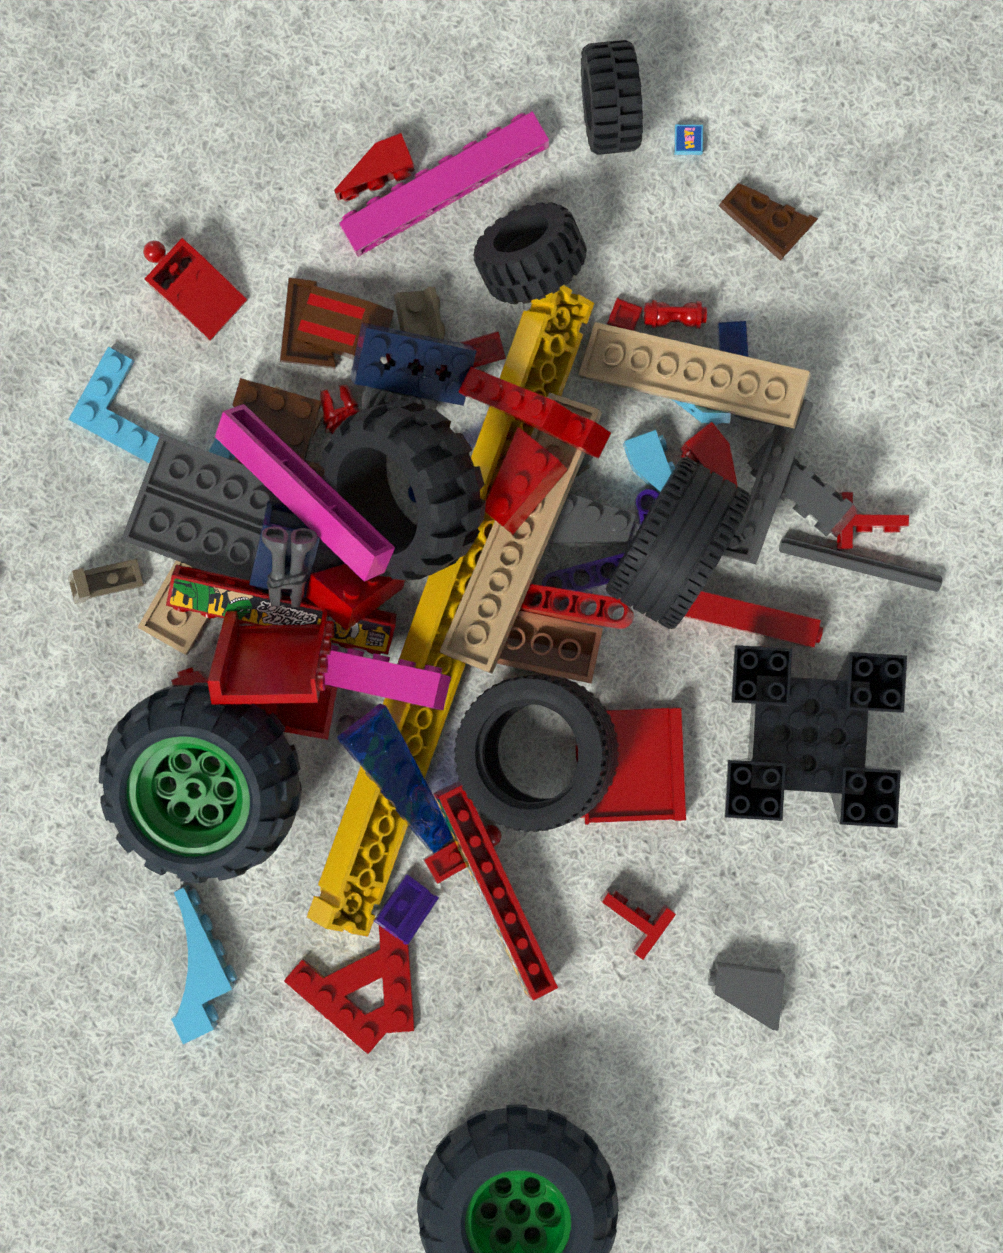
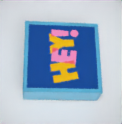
[674,124,703,155]

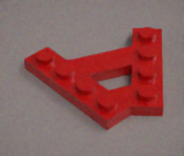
[284,926,415,1054]

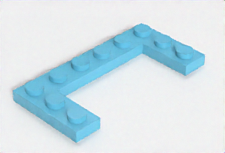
[68,347,235,463]

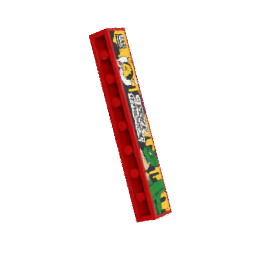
[166,564,397,655]
[433,781,558,1001]

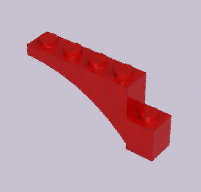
[459,367,611,459]

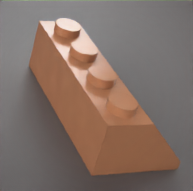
[497,611,603,683]

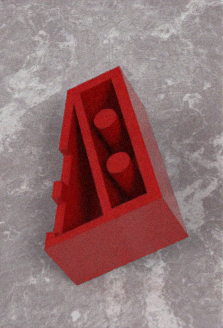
[485,427,568,535]

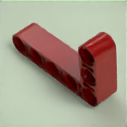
[519,584,634,629]

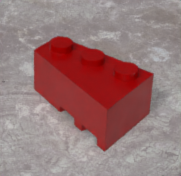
[306,564,405,630]

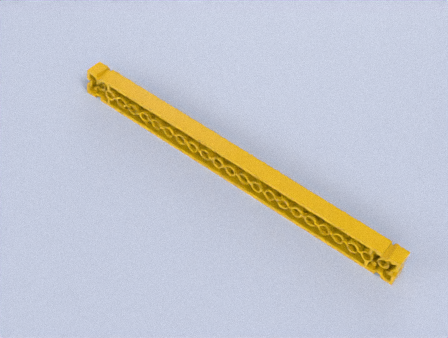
[307,285,594,937]

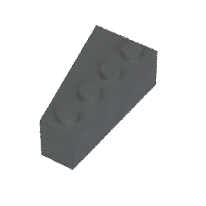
[747,437,858,537]

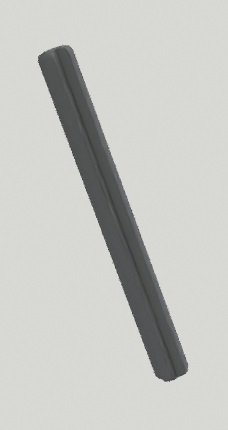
[779,537,942,592]

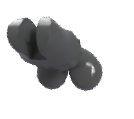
[262,527,317,607]

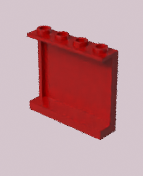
[208,610,334,704]
[575,707,686,825]

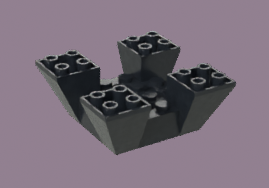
[724,645,907,828]

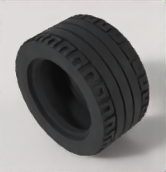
[605,457,751,629]
[454,675,619,832]

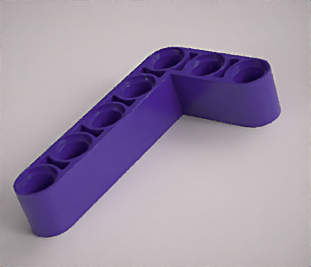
[542,489,659,592]

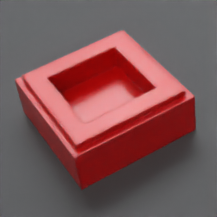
[607,298,643,331]

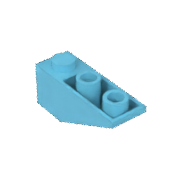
[623,430,675,494]

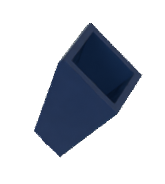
[249,501,320,597]

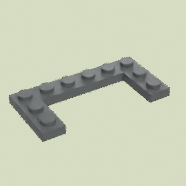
[722,399,813,565]

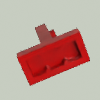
[837,492,909,550]
[600,890,676,960]

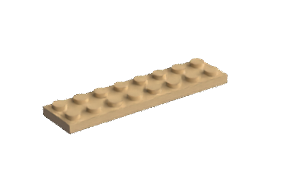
[579,322,811,429]

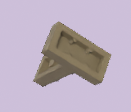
[68,559,144,604]

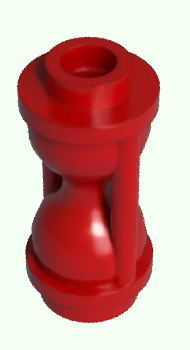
[644,300,707,329]

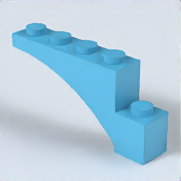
[171,884,237,1044]

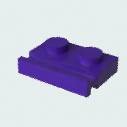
[374,874,439,945]

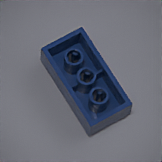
[350,322,477,406]

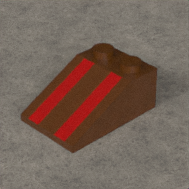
[295,285,394,360]

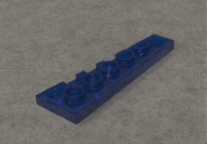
[337,703,453,853]

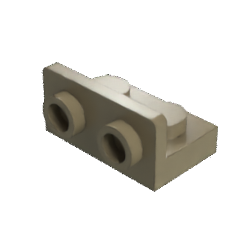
[394,287,445,339]

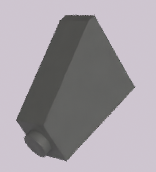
[708,962,785,1031]

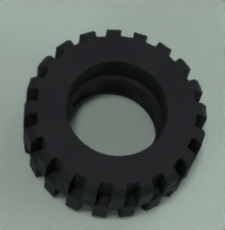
[581,40,643,155]
[473,202,587,304]

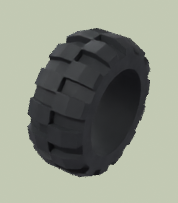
[320,400,486,580]

